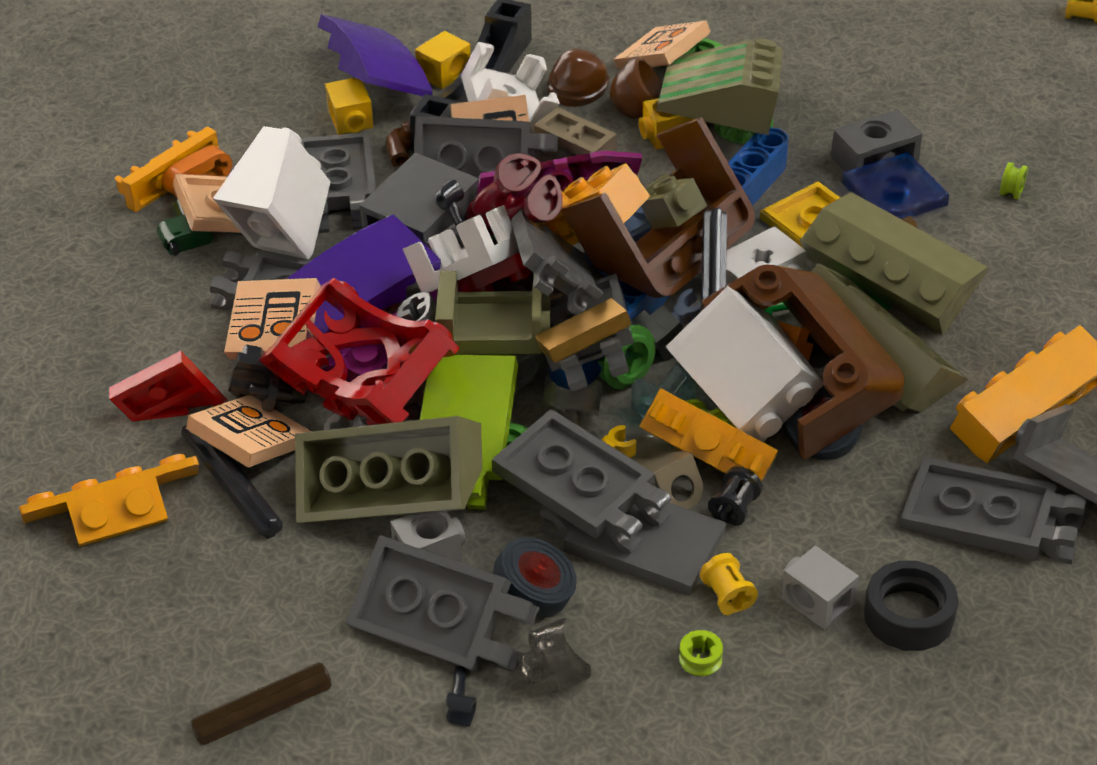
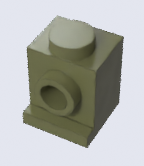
[641,174,707,229]

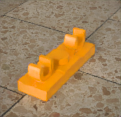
[115,126,219,213]
[639,388,778,484]

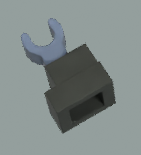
[632,289,701,361]

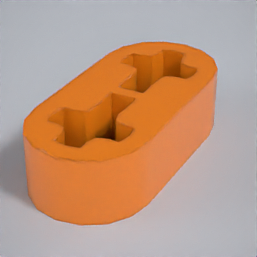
[163,145,232,198]

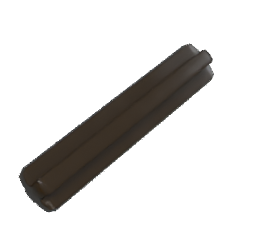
[191,662,332,745]

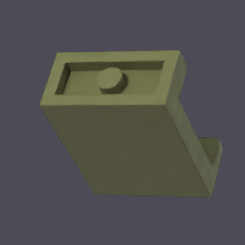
[435,271,551,355]

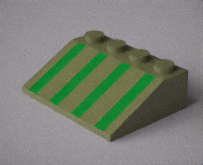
[656,38,782,135]

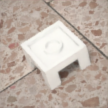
[461,42,559,133]
[403,205,520,293]

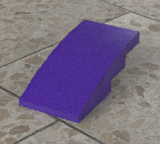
[318,14,433,96]
[287,214,441,334]

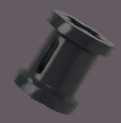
[708,467,763,526]

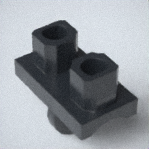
[228,344,308,412]

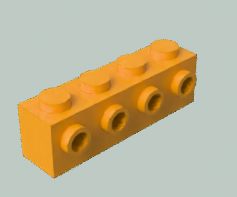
[542,163,650,245]
[950,325,1097,464]

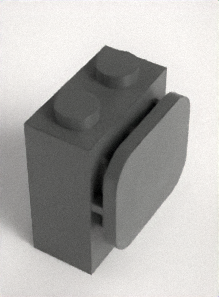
[359,153,479,245]

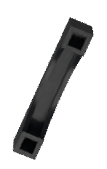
[409,0,532,151]

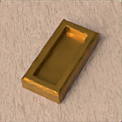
[535,298,632,363]

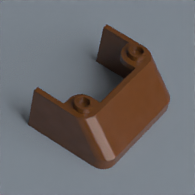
[561,117,755,298]
[701,264,904,460]

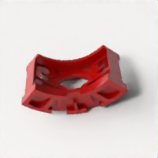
[259,278,460,425]

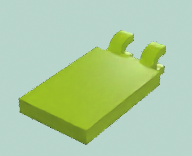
[420,355,518,510]

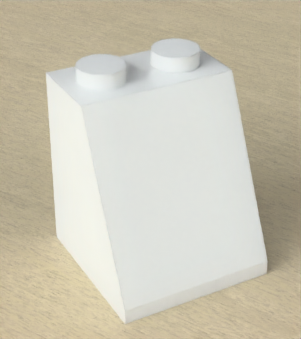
[213,126,330,260]
[666,286,824,442]

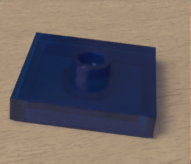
[842,152,950,220]

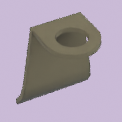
[626,435,703,509]

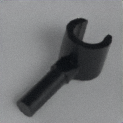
[435,179,464,227]
[446,666,477,727]

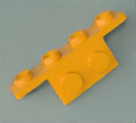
[19,454,199,547]

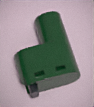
[157,200,213,256]

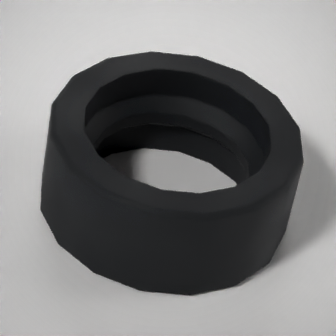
[864,560,959,651]

